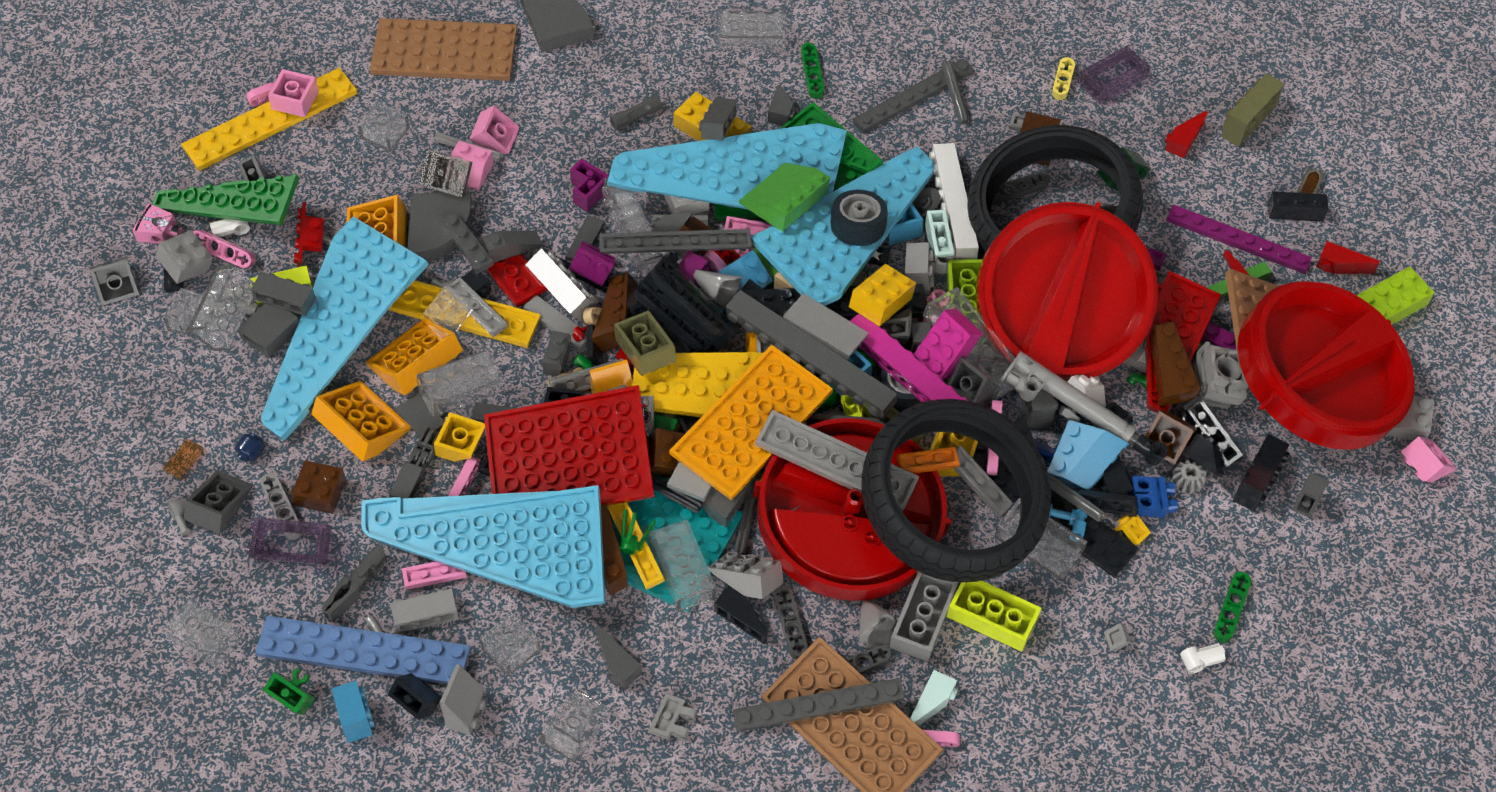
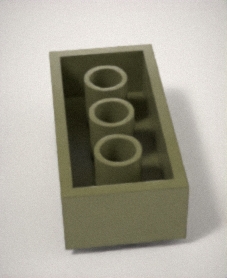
[1221,73,1285,147]

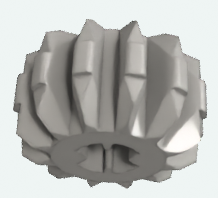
[1172,459,1206,494]

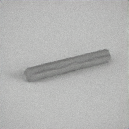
[434,132,502,162]

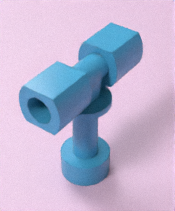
[1048,500,1089,540]

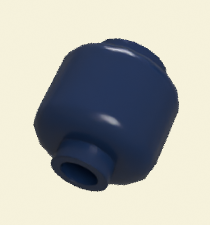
[234,432,265,463]

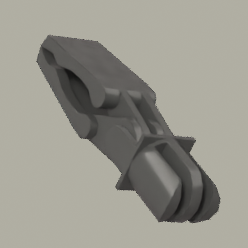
[389,426,440,499]
[322,546,387,622]

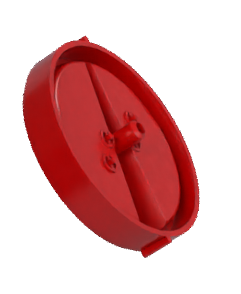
[976,202,1158,382]
[1237,281,1415,450]
[753,418,952,601]

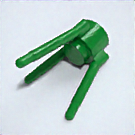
[619,509,656,555]

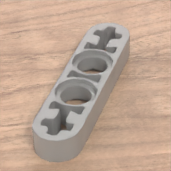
[260,473,302,540]

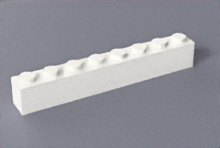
[929,143,979,260]

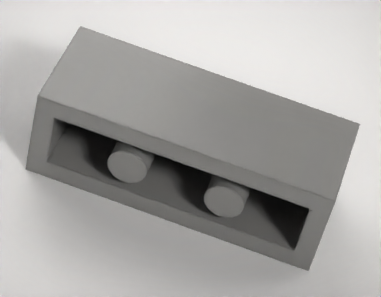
[390,589,459,634]

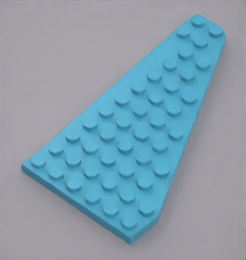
[607,123,847,210]
[751,146,934,306]
[261,216,429,441]
[361,485,606,608]

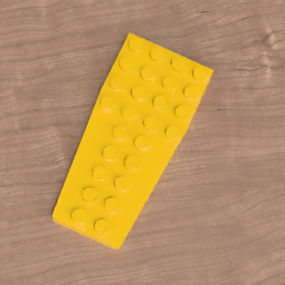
[632,352,806,425]

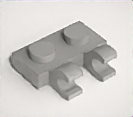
[649,693,697,742]

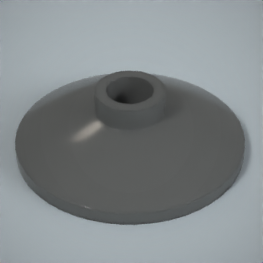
[912,188,941,217]

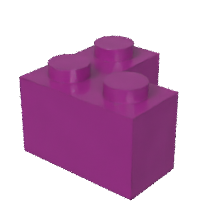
[570,158,611,212]

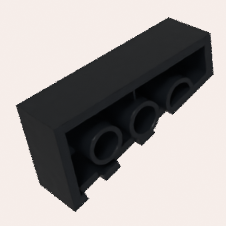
[1233,434,1290,512]

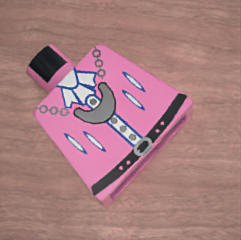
[133,204,182,244]

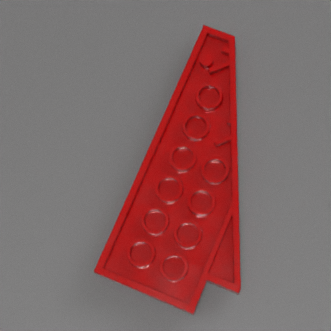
[1145,271,1221,413]

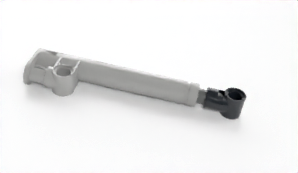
[1000,351,1168,465]

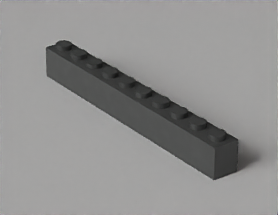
[726,290,897,419]

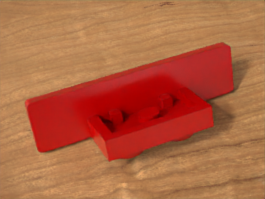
[293,202,324,267]

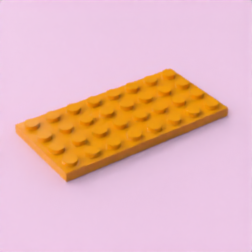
[669,344,833,501]

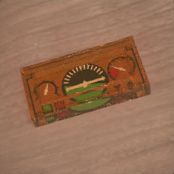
[163,439,204,480]

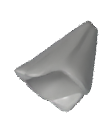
[694,270,742,309]
[859,600,896,650]

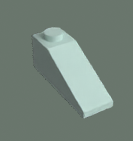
[925,210,954,257]
[910,670,958,726]

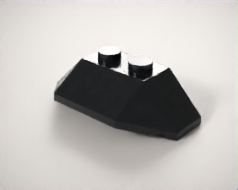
[1182,395,1244,468]

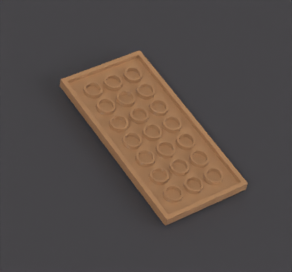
[370,18,517,81]
[761,636,944,792]

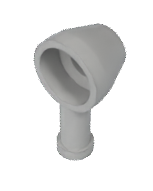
[167,499,191,535]

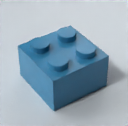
[331,681,375,743]

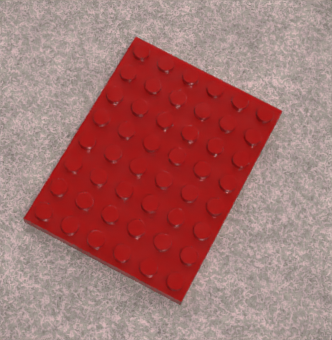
[484,385,655,506]

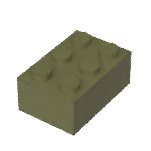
[614,310,676,376]

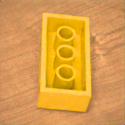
[673,92,752,141]

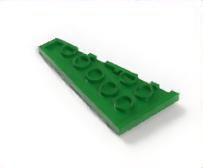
[779,102,883,174]

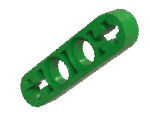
[801,43,824,99]
[1213,572,1251,643]

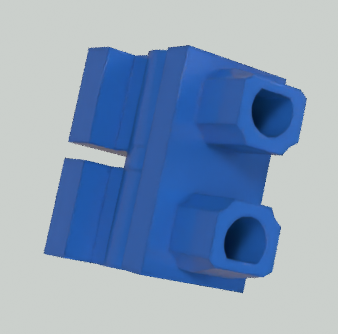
[1130,476,1178,518]

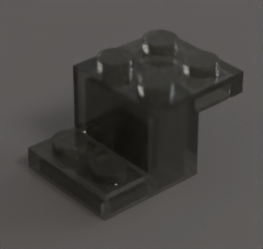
[419,149,472,197]

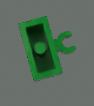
[262,668,316,715]

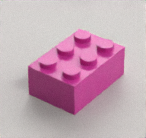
[914,308,983,380]

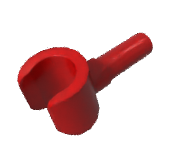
[572,325,588,342]

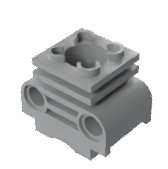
[1192,341,1249,409]

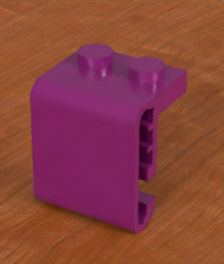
[569,240,616,286]

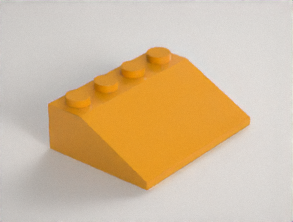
[346,194,407,248]
[365,320,463,395]
[311,380,411,462]

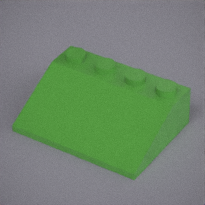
[739,163,831,232]

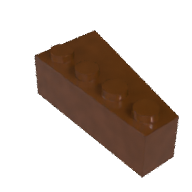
[591,272,638,352]
[1149,322,1201,407]
[601,503,628,596]

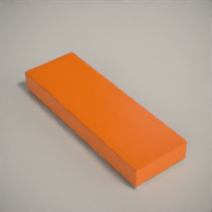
[896,446,960,474]

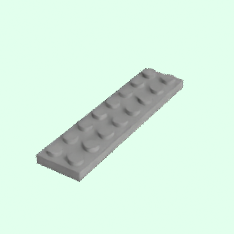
[755,410,919,512]

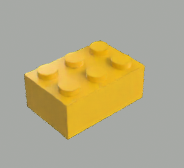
[849,264,916,327]

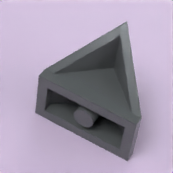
[880,307,912,343]

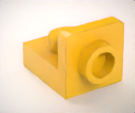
[1114,515,1151,545]

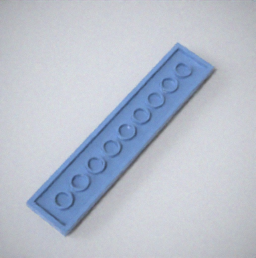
[255,616,471,685]

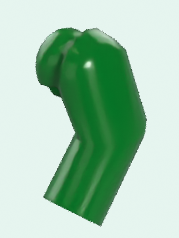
[573,354,593,369]
[1126,372,1146,389]

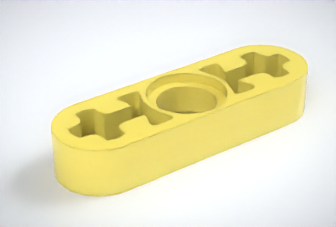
[1052,57,1075,100]

